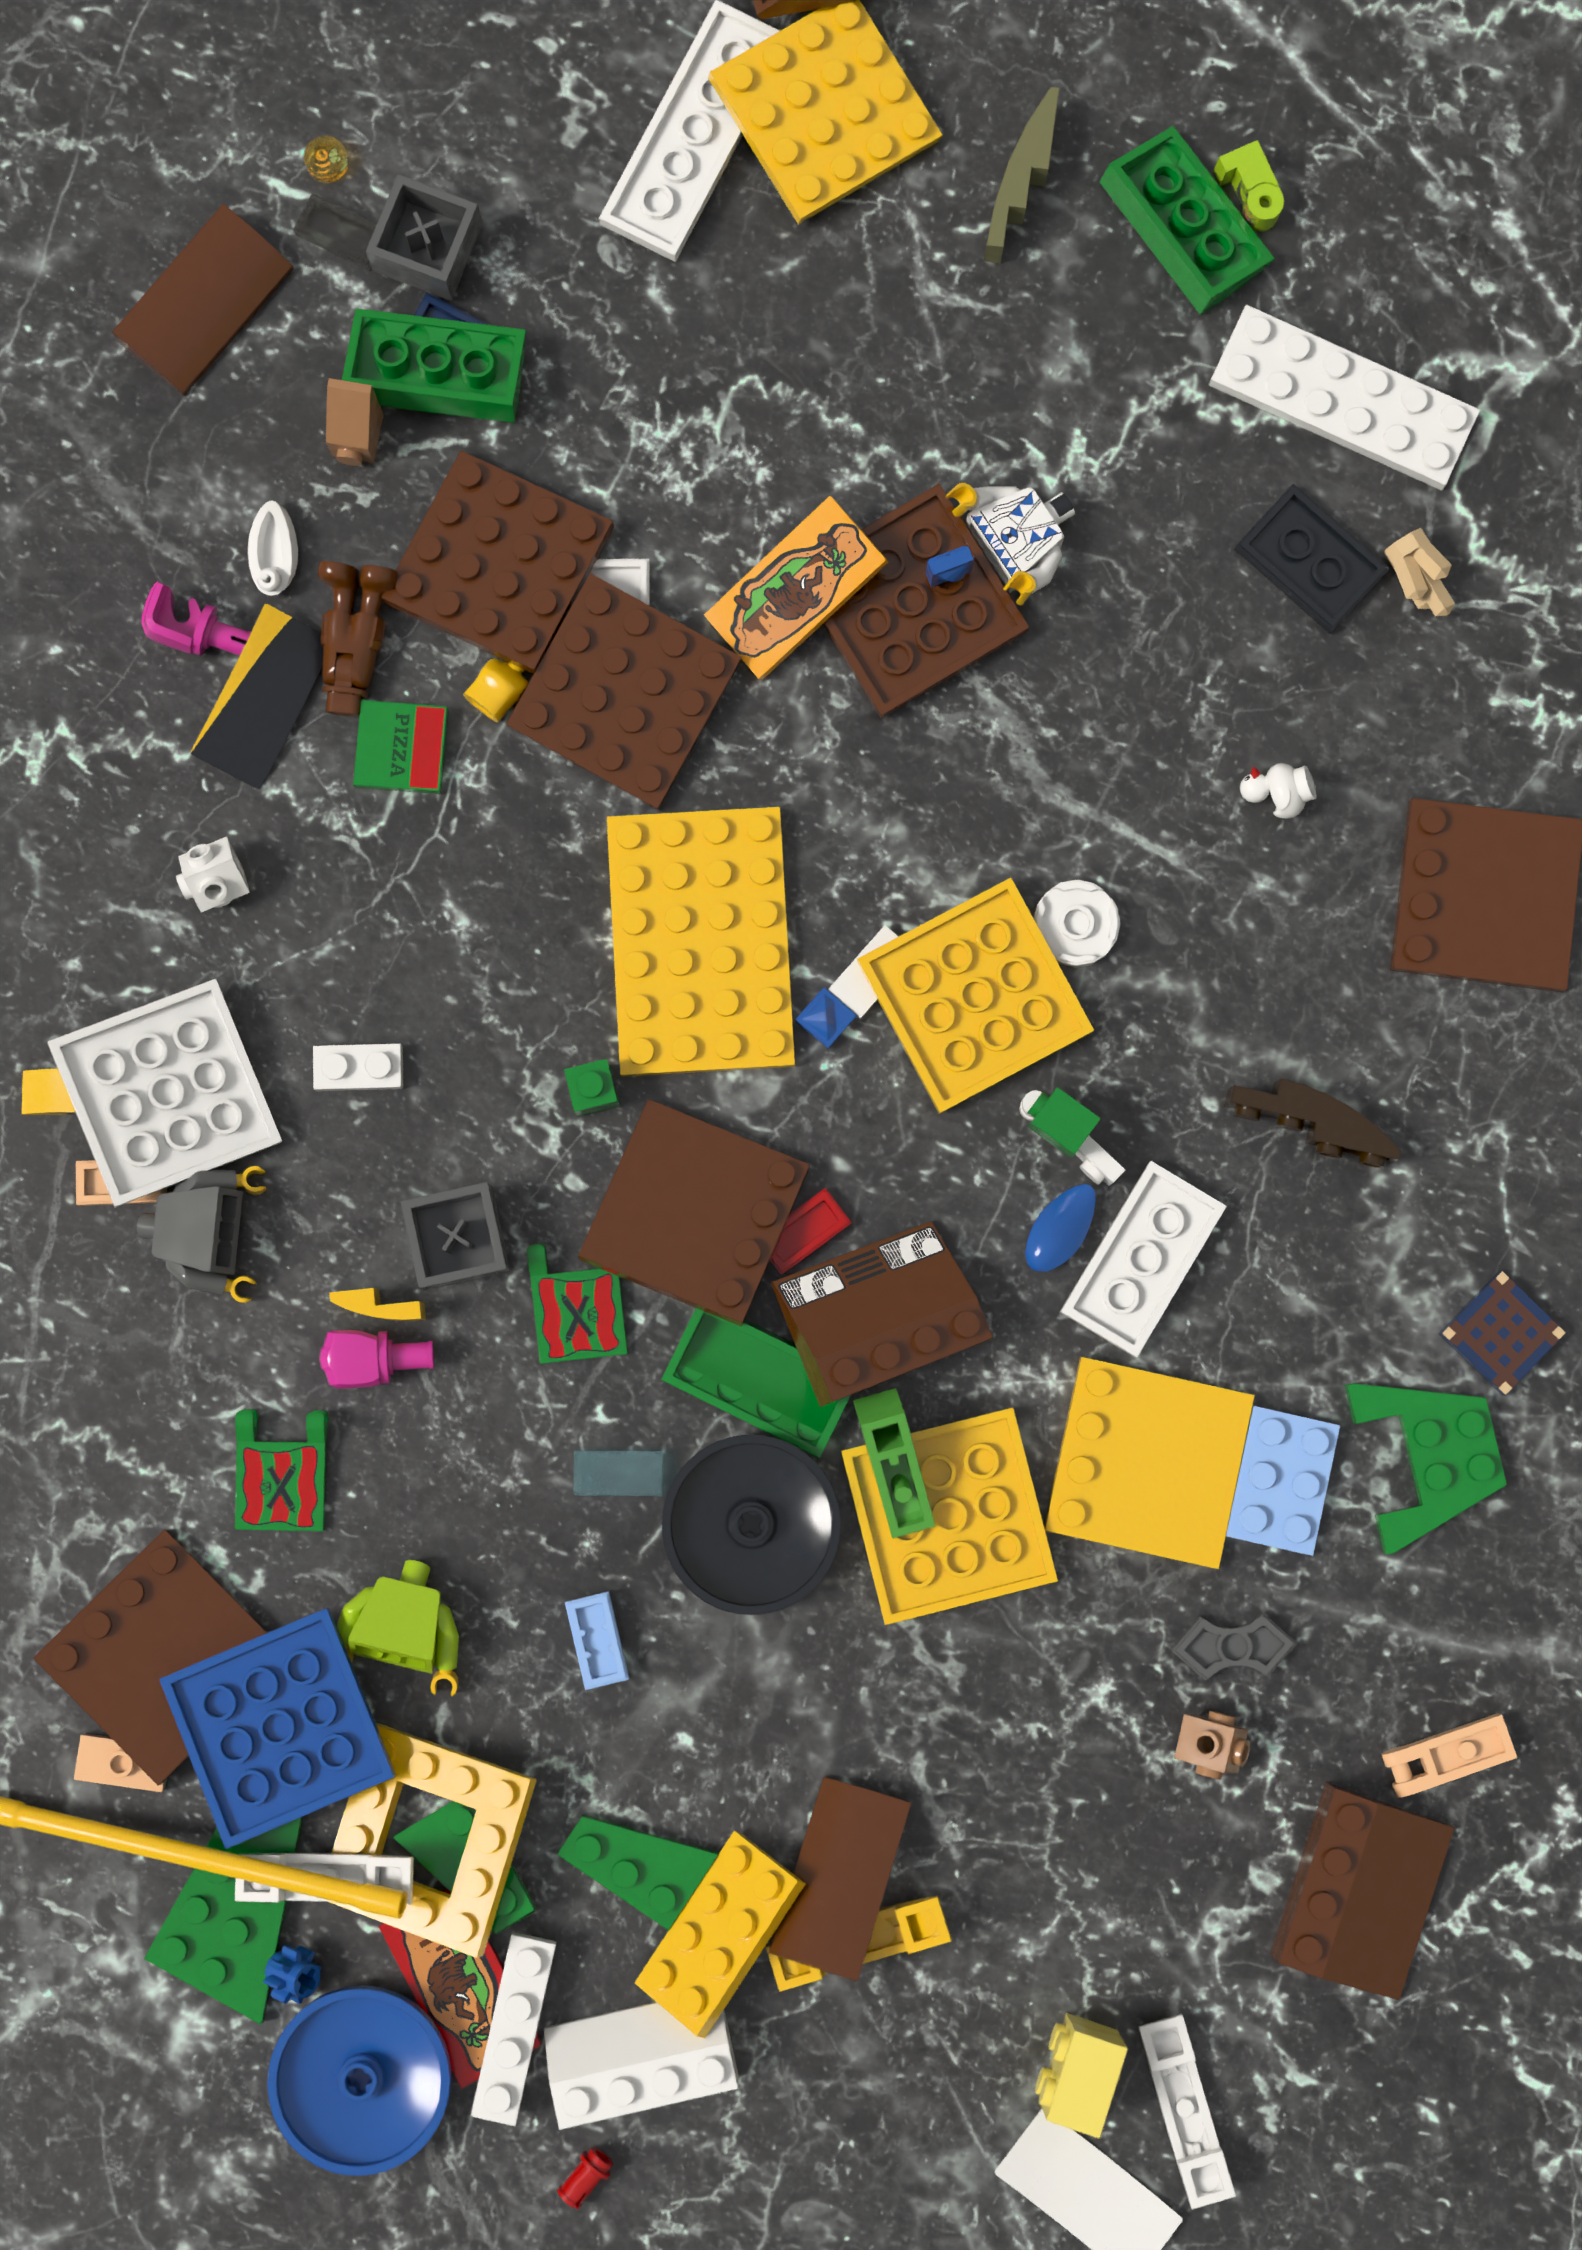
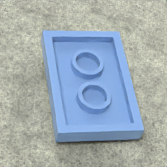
[1226,1406,1340,1556]

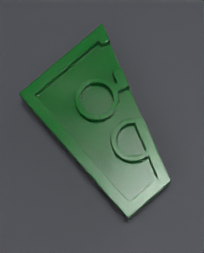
[393,1801,537,1934]
[557,1814,719,1931]

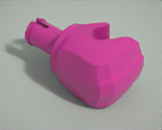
[141,581,251,656]
[319,1330,434,1389]

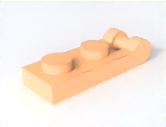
[1381,1713,1517,1798]

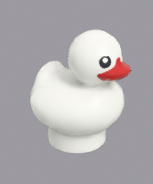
[1240,763,1316,819]

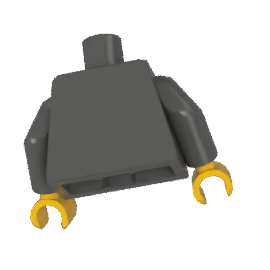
[137,1166,266,1303]

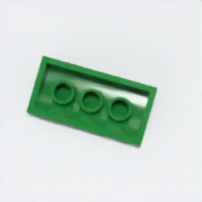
[1099,126,1275,315]
[342,308,526,423]

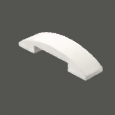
[235,1853,413,1905]
[1138,2014,1236,2209]

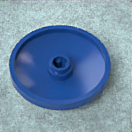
[267,1985,452,2176]

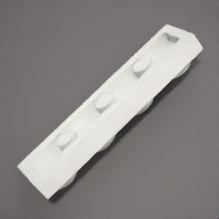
[471,1932,557,2126]

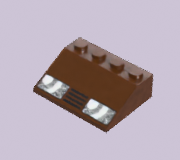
[771,1221,993,1407]

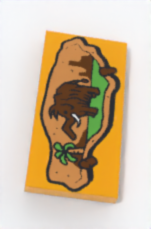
[704,496,889,680]

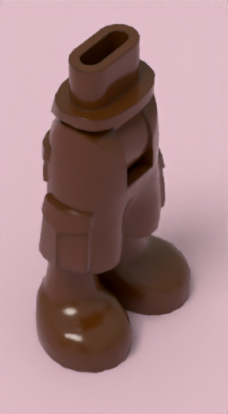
[317,561,398,717]

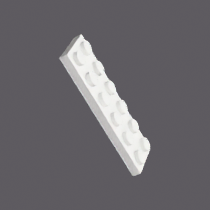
[599,0,780,262]
[1209,305,1480,490]

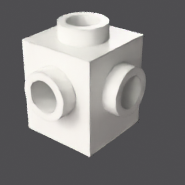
[176,837,250,912]

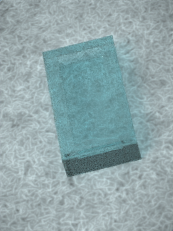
[573,1451,663,1496]

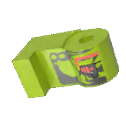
[1213,140,1284,232]

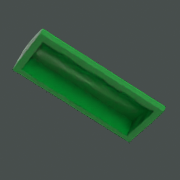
[661,1308,851,1458]

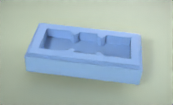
[565,1591,629,1690]

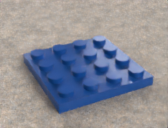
[159,1607,396,1849]

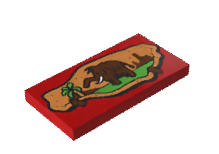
[378,1888,543,2089]

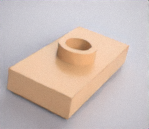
[74,1733,167,1792]

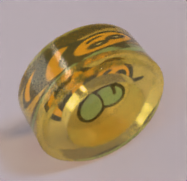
[304,136,348,183]

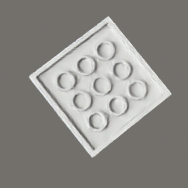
[47,979,282,1208]

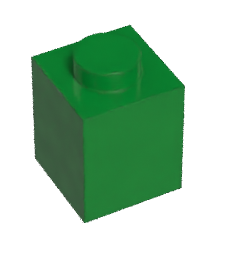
[564,1059,620,1117]
[1027,1087,1101,1158]

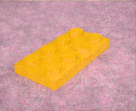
[635,1831,805,2038]

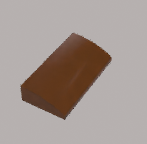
[112,204,294,396]
[769,1777,911,1982]

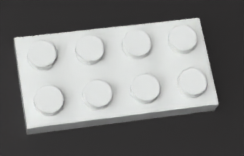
[1060,1161,1227,1358]

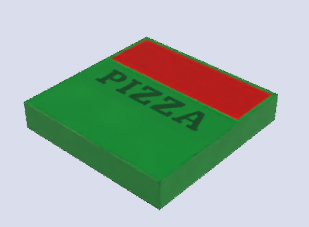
[353,700,449,794]

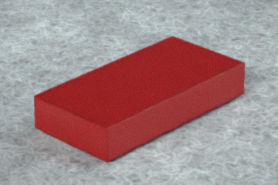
[770,1188,852,1276]

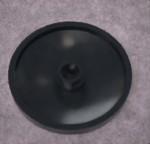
[662,1434,841,1615]

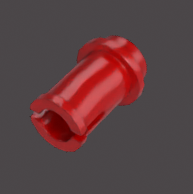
[557,2147,613,2210]

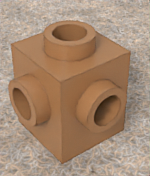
[1174,1711,1250,1780]

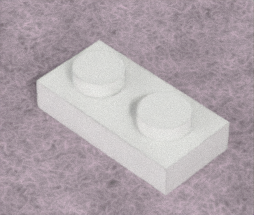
[313,1044,403,1091]

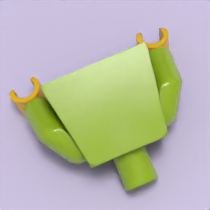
[337,1560,459,1696]

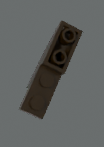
[1224,1078,1401,1168]

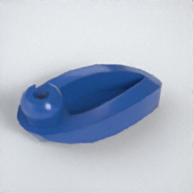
[1025,1184,1096,1272]

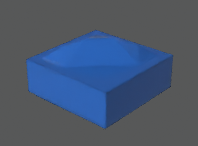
[926,546,974,587]
[795,987,857,1049]

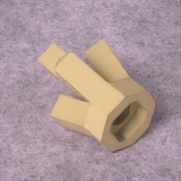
[1384,528,1455,616]

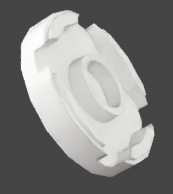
[1034,880,1120,968]

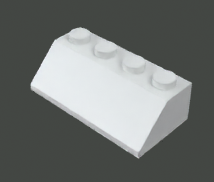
[544,2002,739,2130]

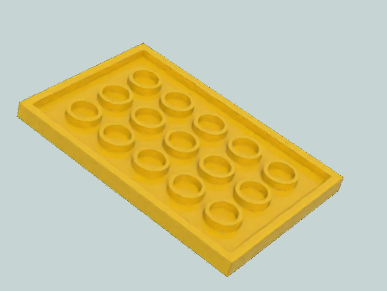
[607,807,795,1077]

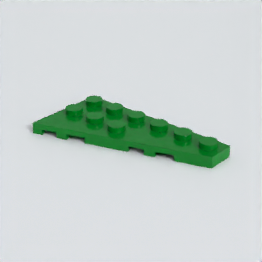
[144,1816,303,2025]

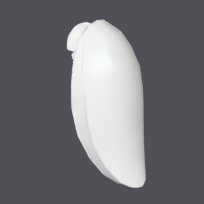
[248,500,298,596]

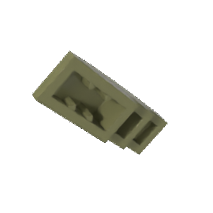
[984,87,1059,263]

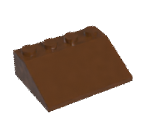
[1270,1782,1454,2000]

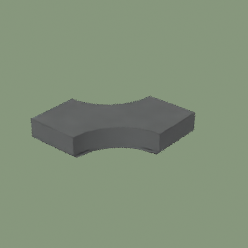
[1170,1612,1297,1681]

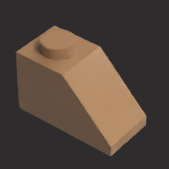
[326,378,384,466]

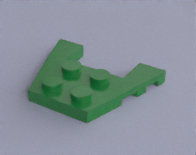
[1344,1383,1507,1555]

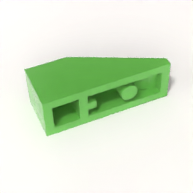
[853,1388,935,1539]

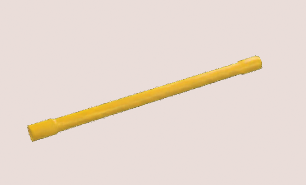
[0,1796,408,1919]

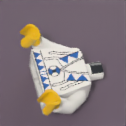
[945,483,1075,605]

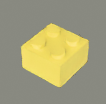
[1035,2013,1128,2139]

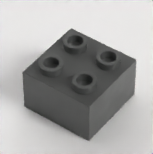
[366,174,483,301]
[400,1182,511,1291]

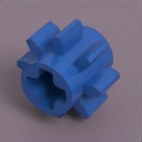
[264,1945,321,2004]

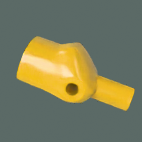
[463,658,529,723]

